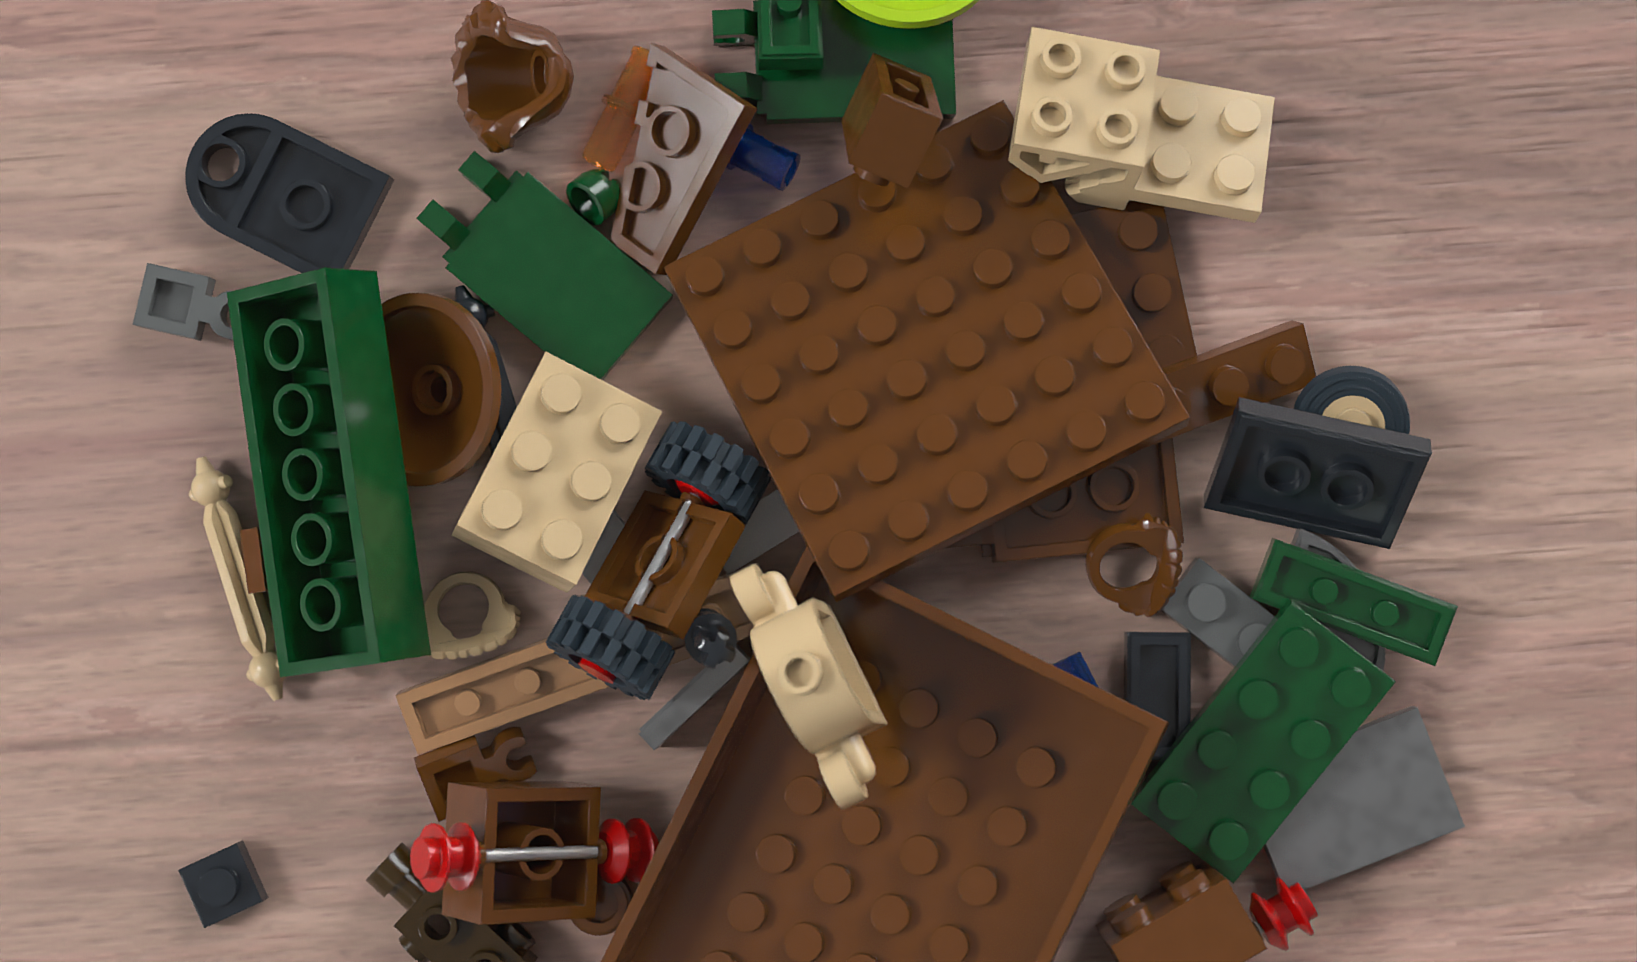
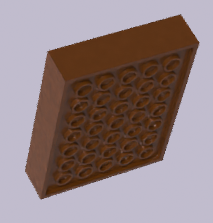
[601,546,1169,962]

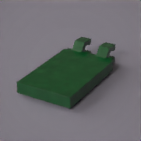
[712,0,956,124]
[416,151,674,381]

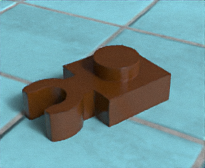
[414,727,537,822]

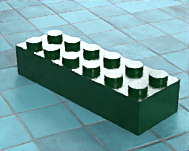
[227,267,431,677]

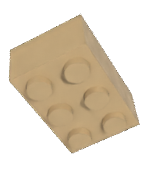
[451,352,662,593]

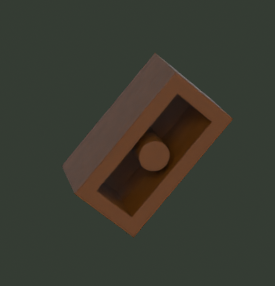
[841,52,943,188]

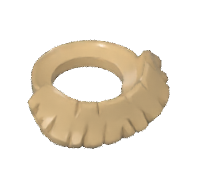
[424,572,521,660]

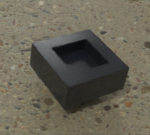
[178,840,269,928]

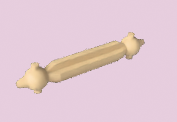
[189,456,286,701]

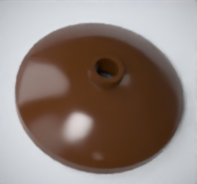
[382,293,501,487]

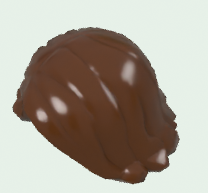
[451,0,574,153]

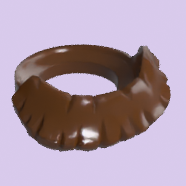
[1085,513,1183,617]

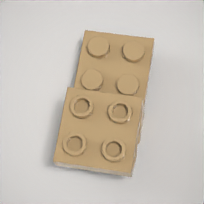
[1008,27,1275,223]

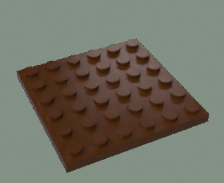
[664,100,1190,603]

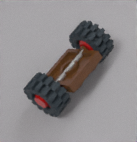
[545,421,771,700]

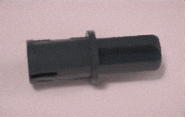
[684,608,737,669]

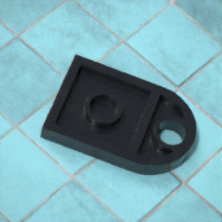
[185,113,394,273]

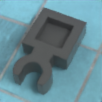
[132,263,233,341]

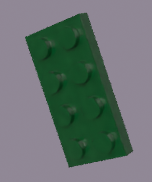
[1131,599,1396,884]

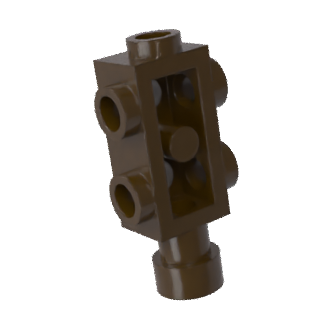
[366,843,538,962]

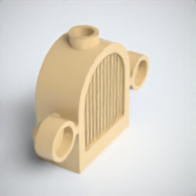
[730,563,888,810]

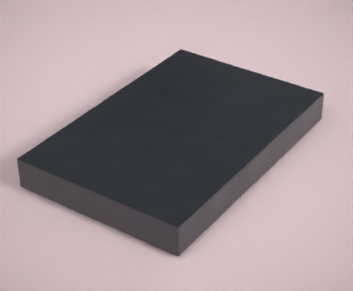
[1204,397,1432,549]

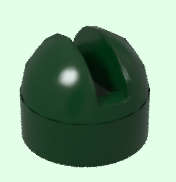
[566,169,621,225]

